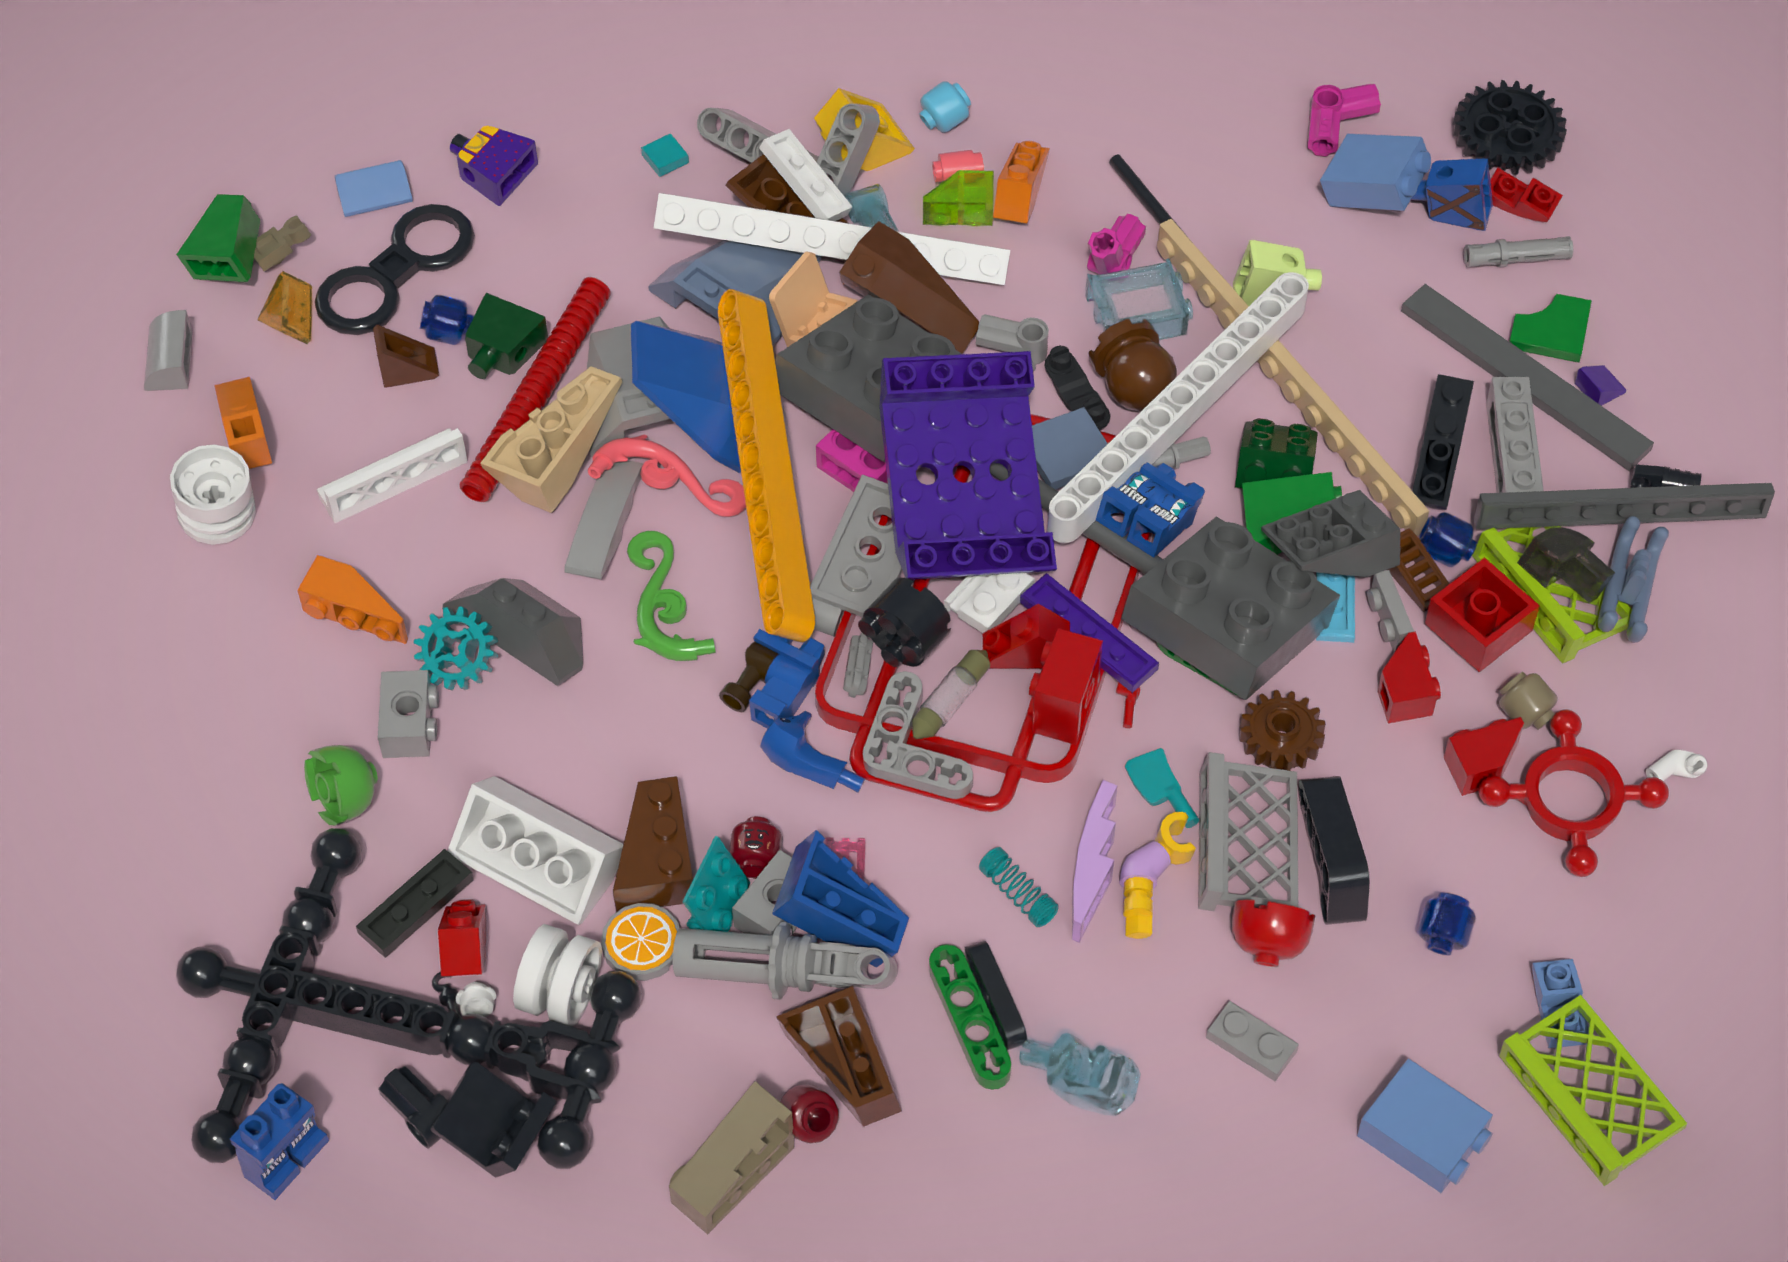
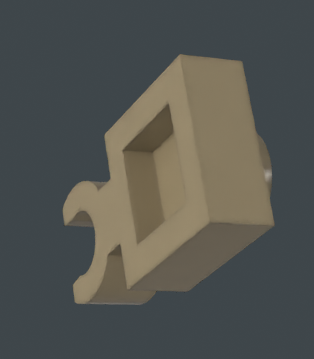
[254,215,311,272]

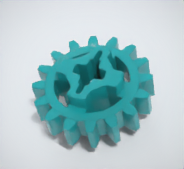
[413,606,498,691]

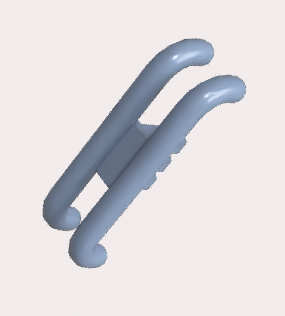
[1598,516,1669,643]

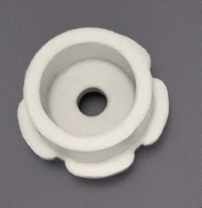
[456,982,496,1017]

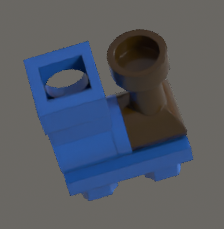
[719,629,825,728]

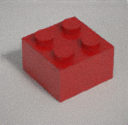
[1425,557,1540,672]
[1027,628,1103,745]

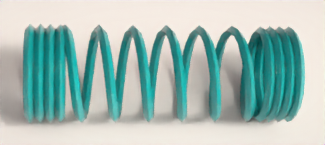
[979,847,1059,927]

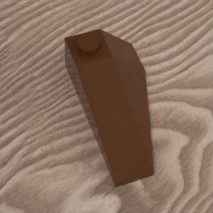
[725,154,848,262]
[839,221,979,354]

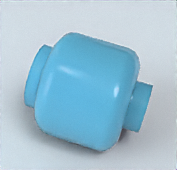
[919,81,971,133]

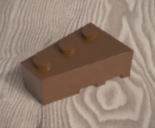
[613,776,693,912]
[776,986,902,1127]

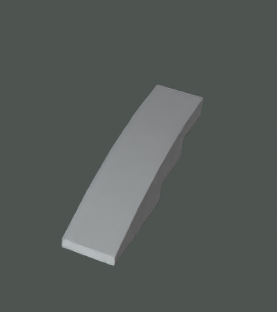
[565,460,643,579]

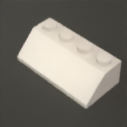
[448,776,623,925]

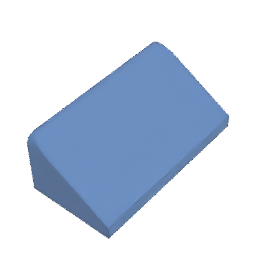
[335,160,413,217]

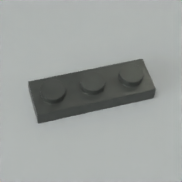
[356,849,474,958]

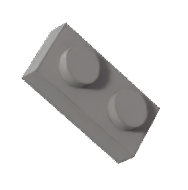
[1367,570,1414,653]
[1206,1001,1299,1081]

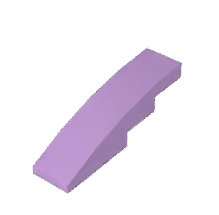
[1072,780,1117,943]

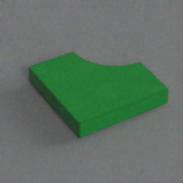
[1510,293,1592,363]

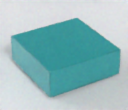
[641,133,689,177]

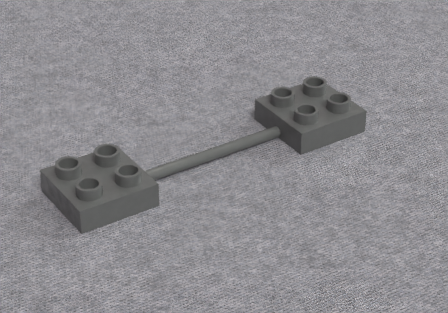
[775,295,1340,700]

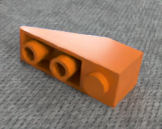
[993,141,1050,224]
[214,377,272,469]
[297,555,408,644]

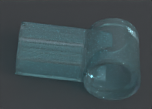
[845,183,899,232]

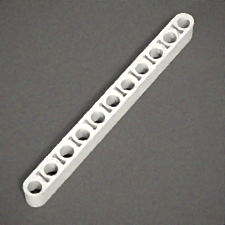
[1047,272,1309,543]

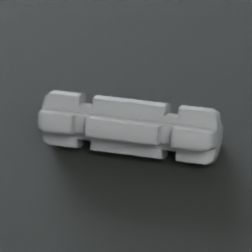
[843,633,873,698]

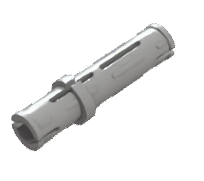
[1464,236,1573,268]

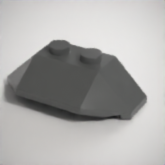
[442,578,583,686]

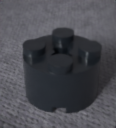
[858,578,951,667]

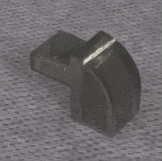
[1517,527,1615,603]

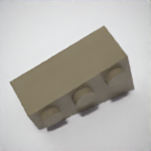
[669,1081,794,1235]

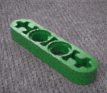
[929,944,1012,1090]

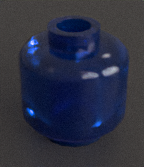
[419,295,474,345]
[1419,512,1477,567]
[1418,892,1476,956]

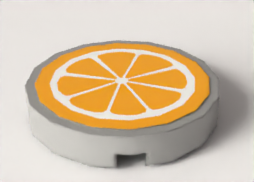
[601,903,680,981]

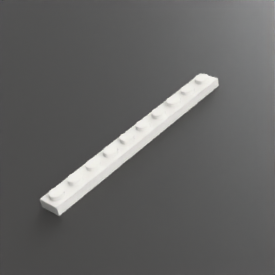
[654,193,1010,285]

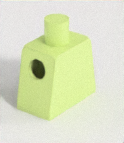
[1233,240,1322,306]

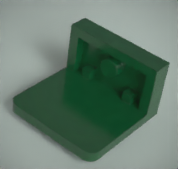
[1235,418,1318,488]

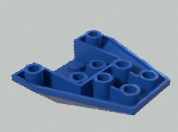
[631,321,741,473]

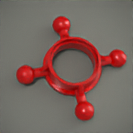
[1479,709,1669,877]

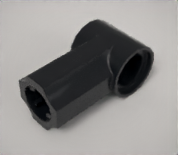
[378,1066,447,1149]

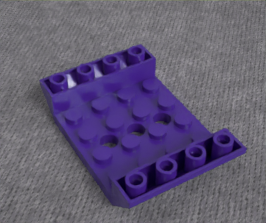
[879,351,1057,580]

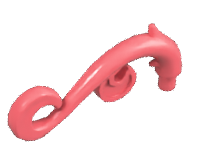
[588,434,746,517]

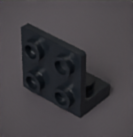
[431,1062,557,1178]

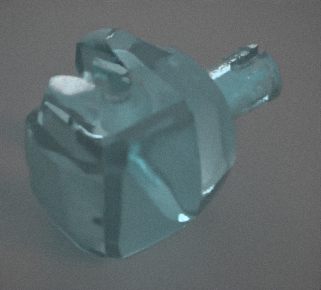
[1019,1033,1141,1116]

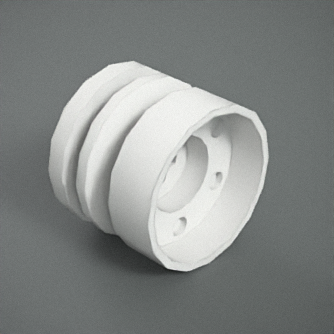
[170,445,256,545]

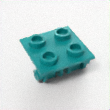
[683,836,751,932]

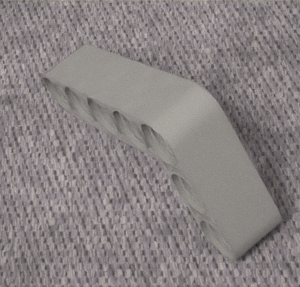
[697,103,880,197]

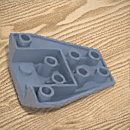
[648,240,822,346]

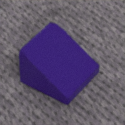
[1575,365,1626,406]

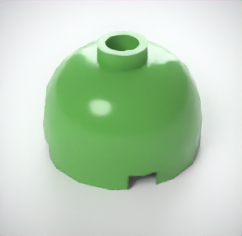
[304,745,378,826]

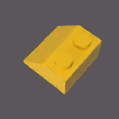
[814,88,915,171]

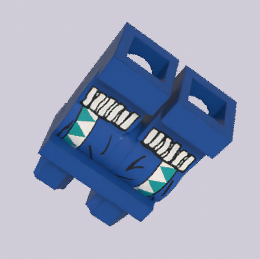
[1096,462,1205,558]
[230,1083,329,1200]

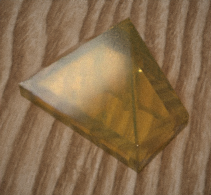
[257,271,312,344]

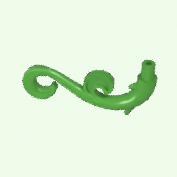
[627,531,716,661]

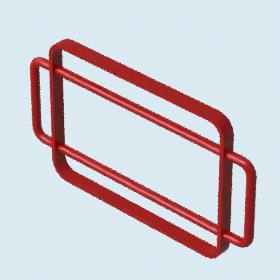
[815,414,1153,812]

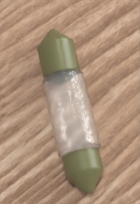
[912,650,990,739]

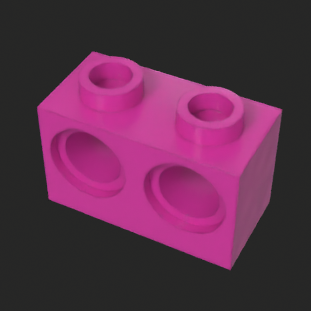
[816,429,888,492]

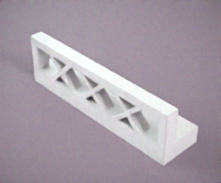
[317,428,468,523]

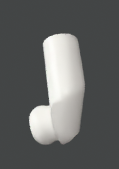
[1646,750,1708,781]

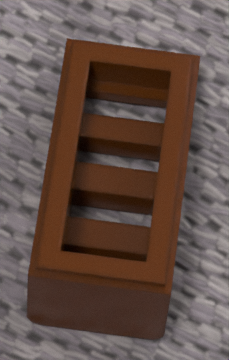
[1387,528,1449,612]

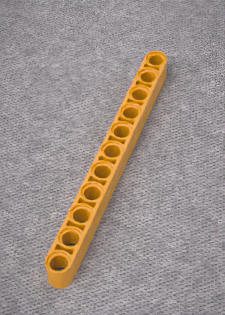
[718,289,815,642]

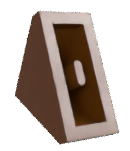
[373,325,439,388]

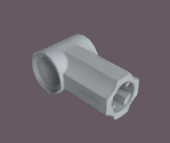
[976,314,1049,364]

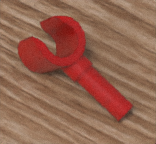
[1116,682,1140,728]

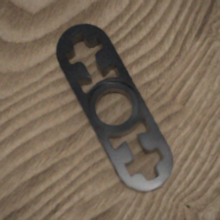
[965,940,1028,1050]

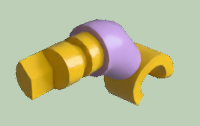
[1120,812,1196,939]

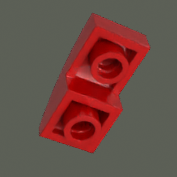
[1490,167,1563,222]

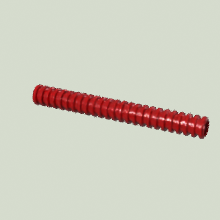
[459,277,611,502]

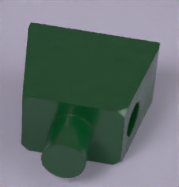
[465,292,548,379]

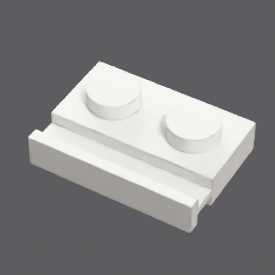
[944,573,1035,633]

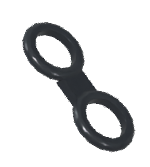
[314,204,475,335]

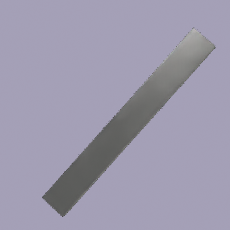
[1401,284,1654,471]
[1474,483,1775,529]

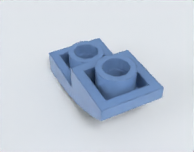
[1532,959,1588,1048]

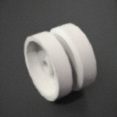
[513,924,602,1027]

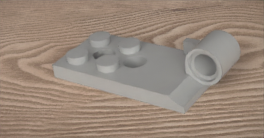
[810,474,902,637]

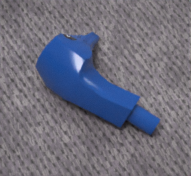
[760,711,865,792]

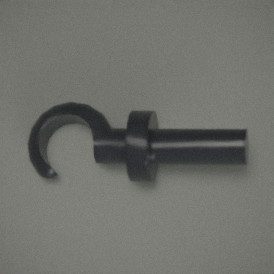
[432,971,461,1017]

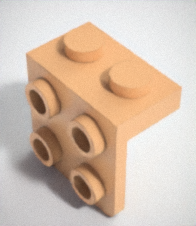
[769,251,858,347]

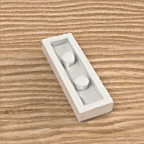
[759,129,853,221]

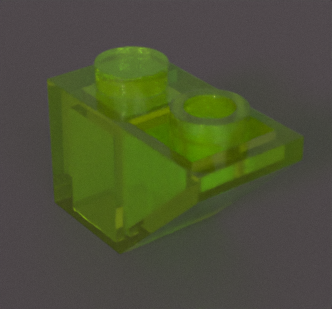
[923,170,994,226]

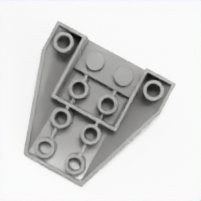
[587,316,670,457]

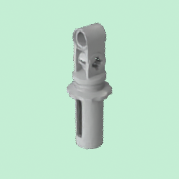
[673,922,898,1000]

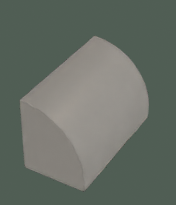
[144,310,192,391]

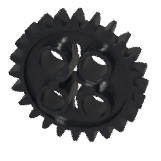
[1453,80,1567,175]

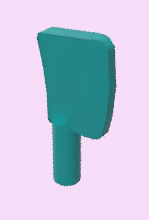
[1125,748,1199,828]

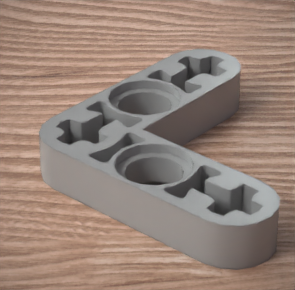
[863,671,973,799]

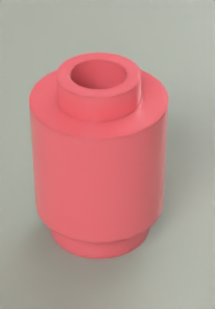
[932,150,984,188]

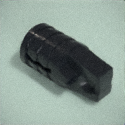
[1630,464,1702,488]

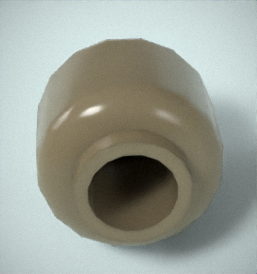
[1499,671,1558,730]

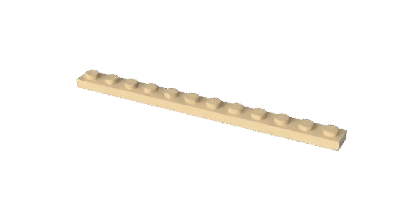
[1157,219,1429,536]

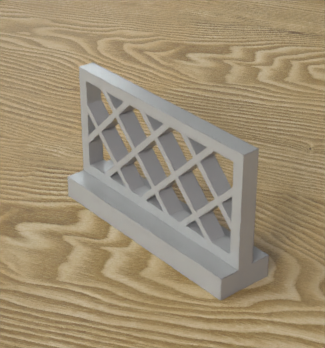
[1198,752,1298,911]

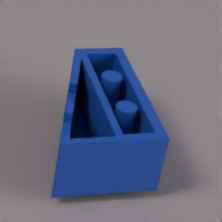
[772,830,909,968]

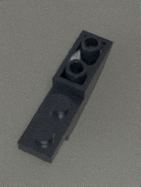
[1413,374,1474,510]

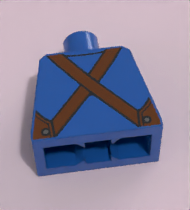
[1411,158,1493,231]

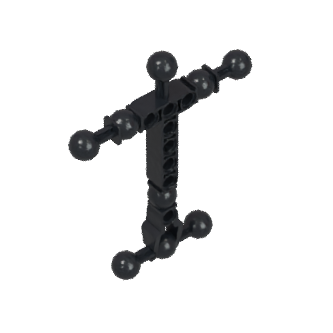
[176,828,642,1169]

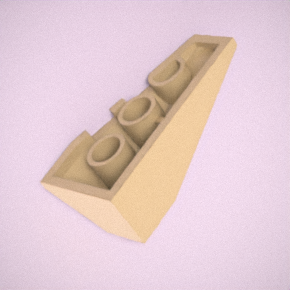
[480,366,622,513]

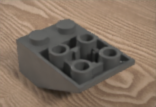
[1262,490,1400,577]

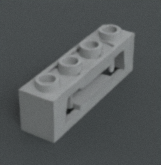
[1486,377,1544,493]

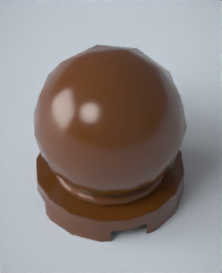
[1088,319,1177,412]

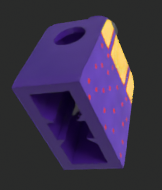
[450,125,538,206]

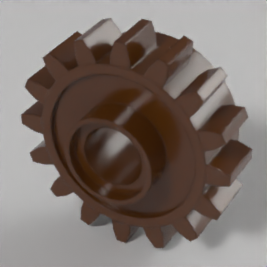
[1239,690,1326,771]

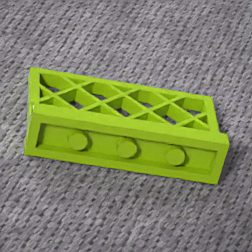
[1472,526,1632,664]
[1499,995,1687,1186]

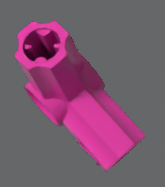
[1308,84,1381,157]
[1087,213,1146,282]

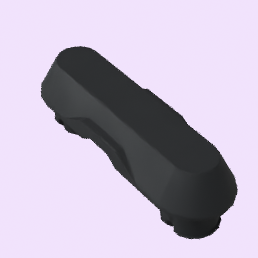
[1044,345,1111,431]

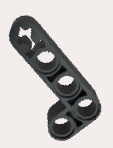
[1299,776,1370,925]

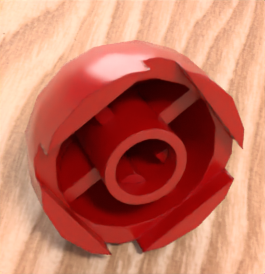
[1232,900,1315,967]

